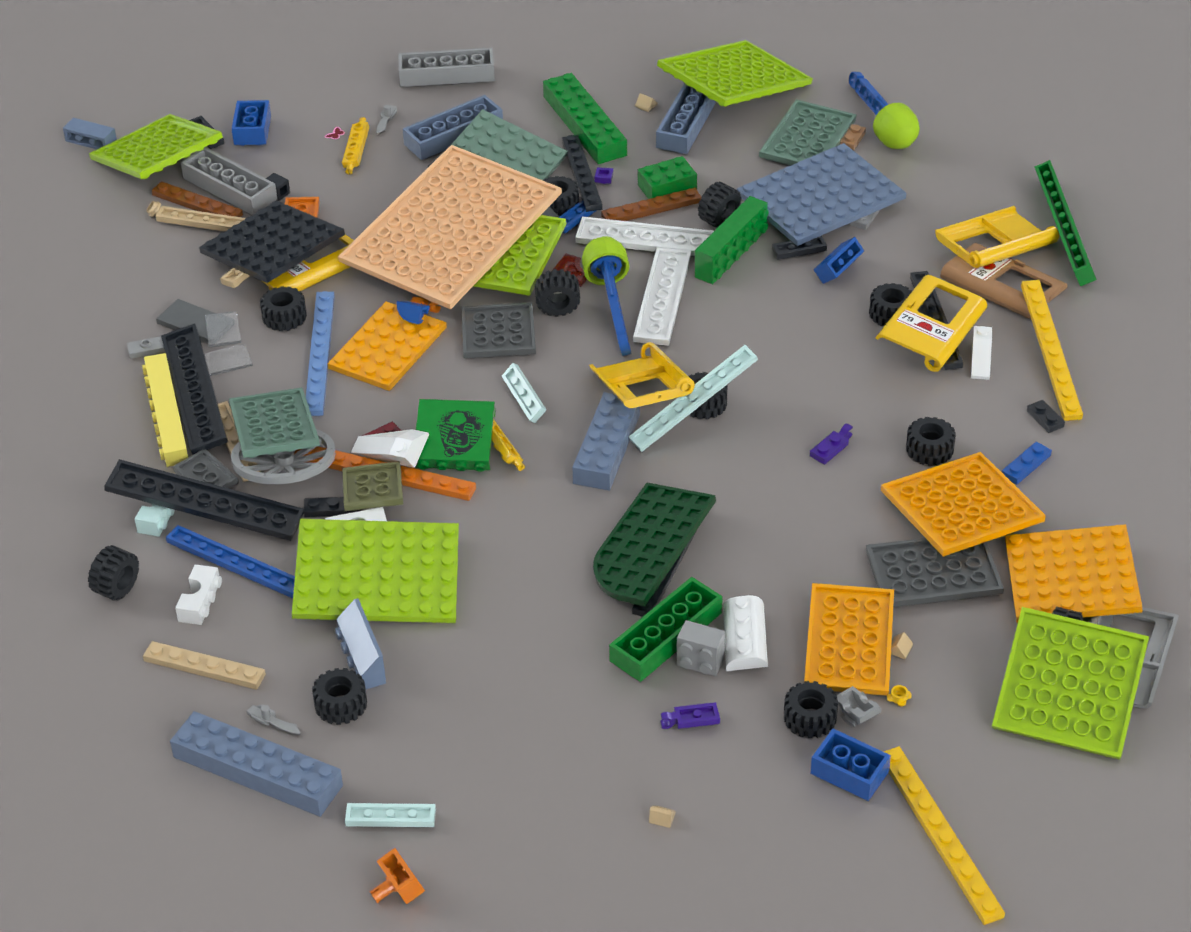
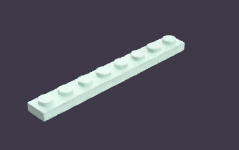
[629,345,758,452]

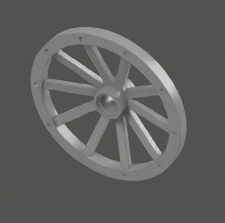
[231,429,336,484]

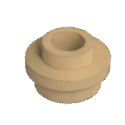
[146,201,161,217]

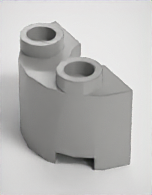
[837,686,881,727]

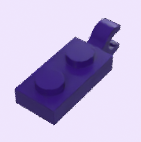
[810,423,853,465]
[660,702,720,729]

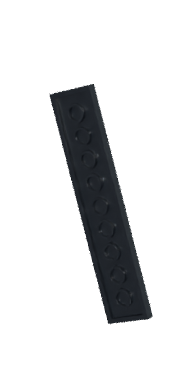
[161,323,228,455]
[104,459,304,541]

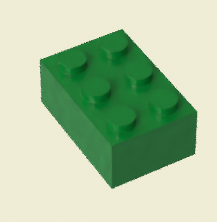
[637,156,697,199]

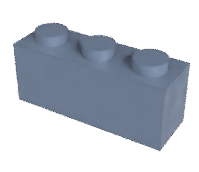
[63,118,117,149]

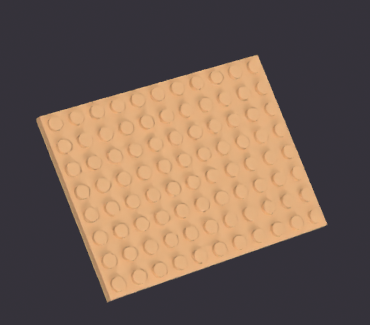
[338,145,562,310]

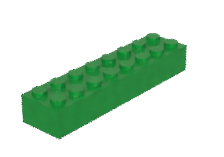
[543,73,627,164]

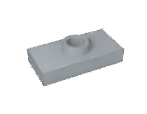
[127,336,165,359]

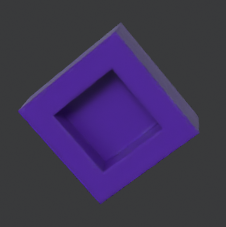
[594,167,613,184]

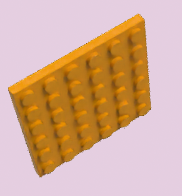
[881,452,1046,556]
[1005,524,1143,623]

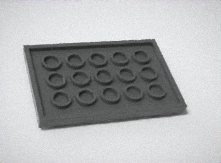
[866,538,1004,607]

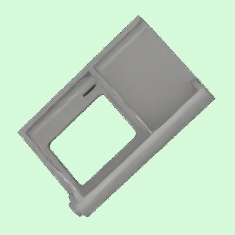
[1089,607,1179,708]

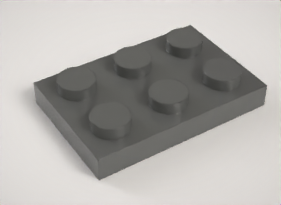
[173,449,238,488]

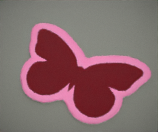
[325,127,345,139]

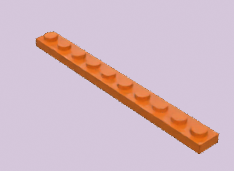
[293,446,476,501]

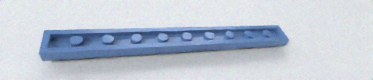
[306,291,335,416]

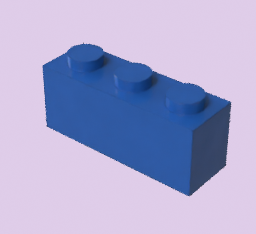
[813,237,864,284]

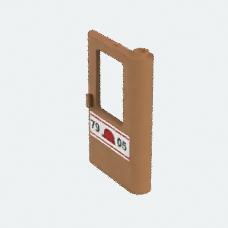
[940,243,1068,319]

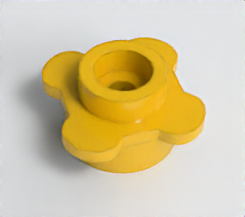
[887,685,912,707]

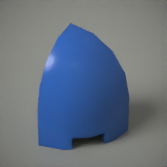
[397,301,430,324]

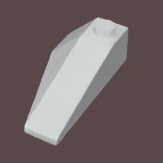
[351,429,429,468]

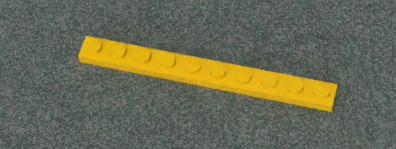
[1021,280,1083,421]
[883,746,1005,925]

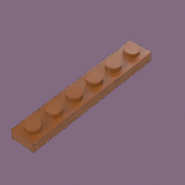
[151,181,243,217]
[601,188,702,221]

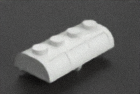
[723,595,768,671]

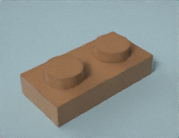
[840,124,866,151]

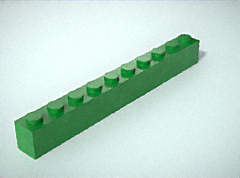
[1034,160,1097,286]

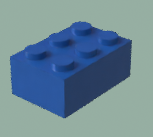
[231,100,271,146]
[810,729,891,801]

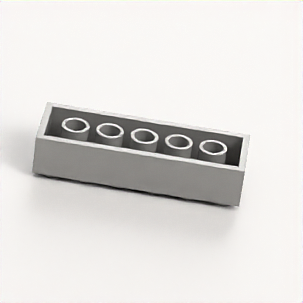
[398,48,495,87]
[181,147,277,215]

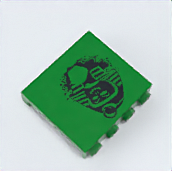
[415,399,496,472]

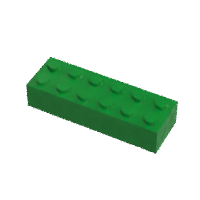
[695,196,769,285]
[609,577,723,682]

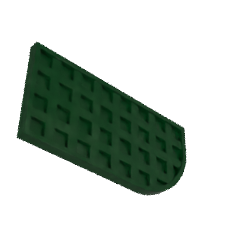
[593,482,716,606]

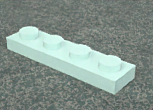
[502,363,546,423]
[345,803,436,827]

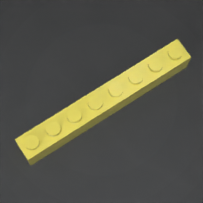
[142,353,188,467]

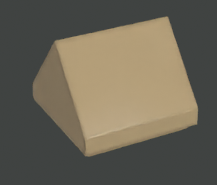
[635,93,658,112]
[891,632,913,659]
[649,806,676,828]

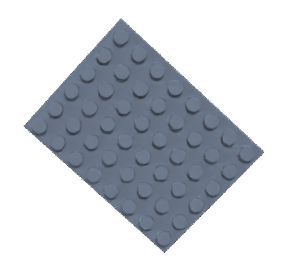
[737,143,906,246]

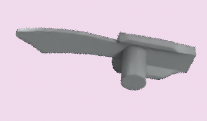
[376,105,397,134]
[247,705,300,735]

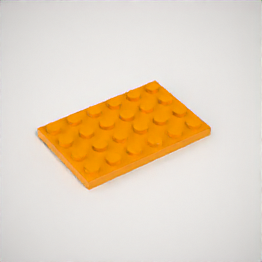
[327,301,447,391]
[804,583,894,696]

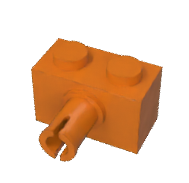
[369,848,425,904]

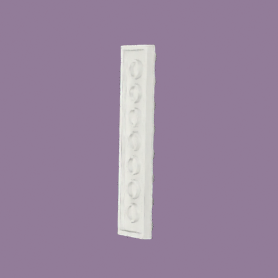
[575,217,714,256]
[633,247,691,346]

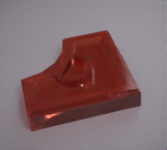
[552,253,587,287]

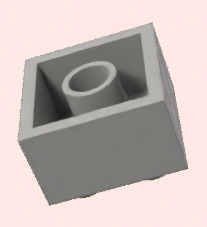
[677,620,725,676]

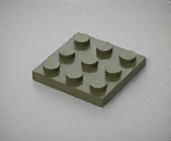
[342,461,403,511]

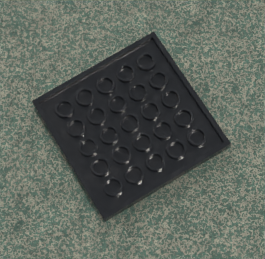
[199,201,345,283]

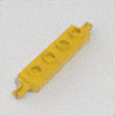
[342,117,370,175]
[492,420,525,471]

